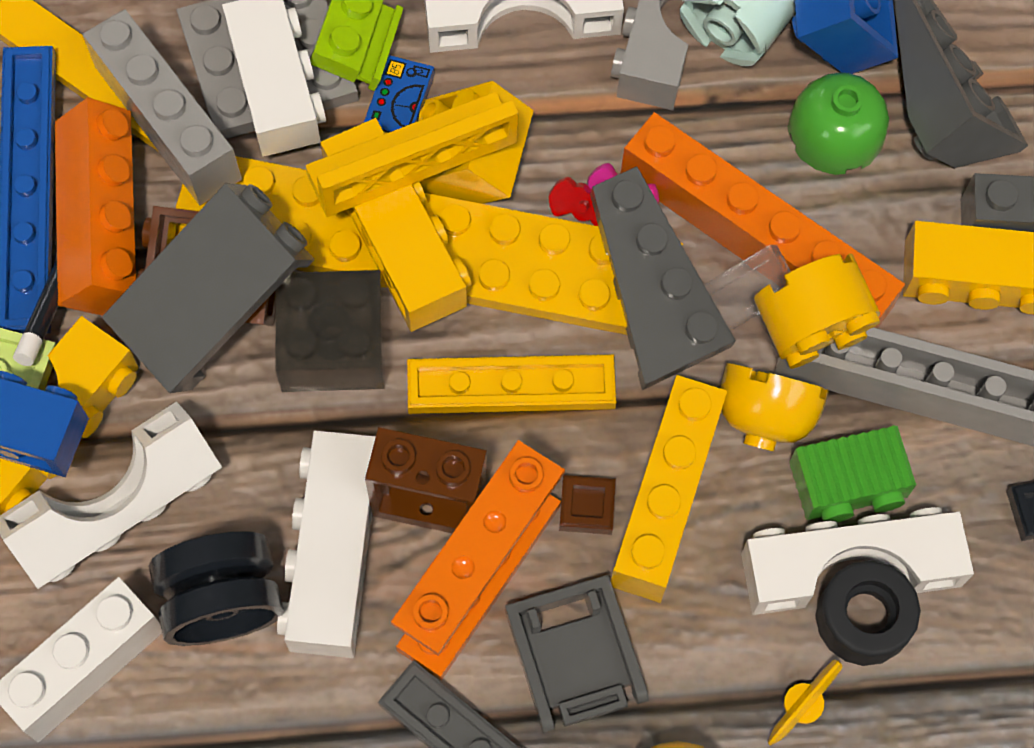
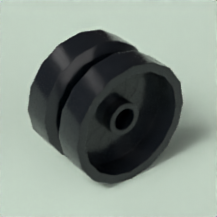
[148,531,285,646]

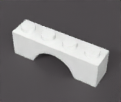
[424,0,624,53]
[0,401,222,589]
[741,507,974,615]

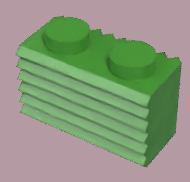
[790,425,916,523]

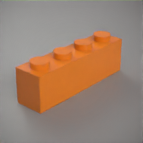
[55,97,136,316]

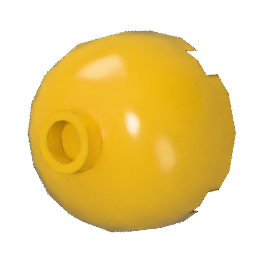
[720,363,829,452]

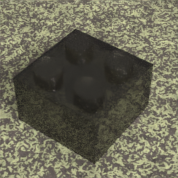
[275,270,385,392]

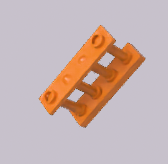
[391,440,565,681]

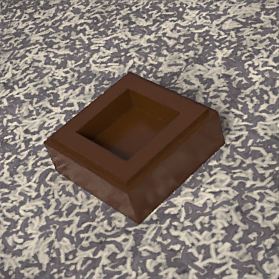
[559,475,616,535]

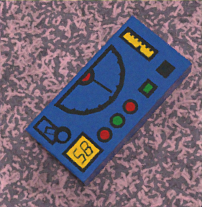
[364,55,435,134]

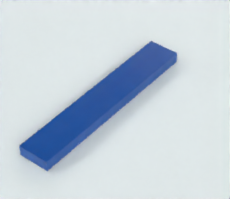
[0,46,56,334]

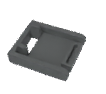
[505,575,649,733]

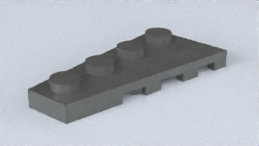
[590,166,736,390]

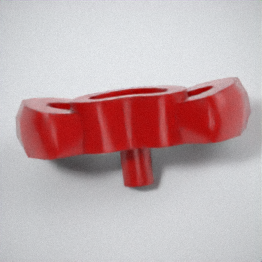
[549,177,598,226]

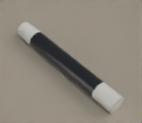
[13,259,58,366]

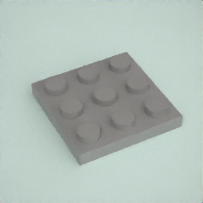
[176,0,359,139]

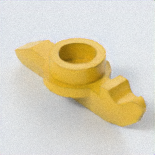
[768,660,843,746]

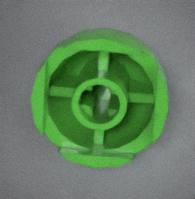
[788,72,889,175]

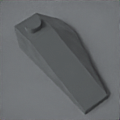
[894,0,1028,168]

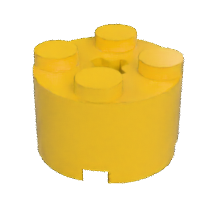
[754,253,880,369]

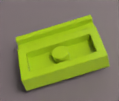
[310,0,403,91]

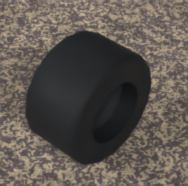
[815,560,921,666]

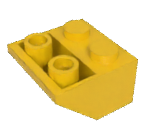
[418,81,534,204]

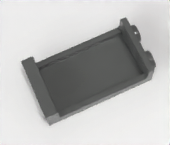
[102,183,314,393]

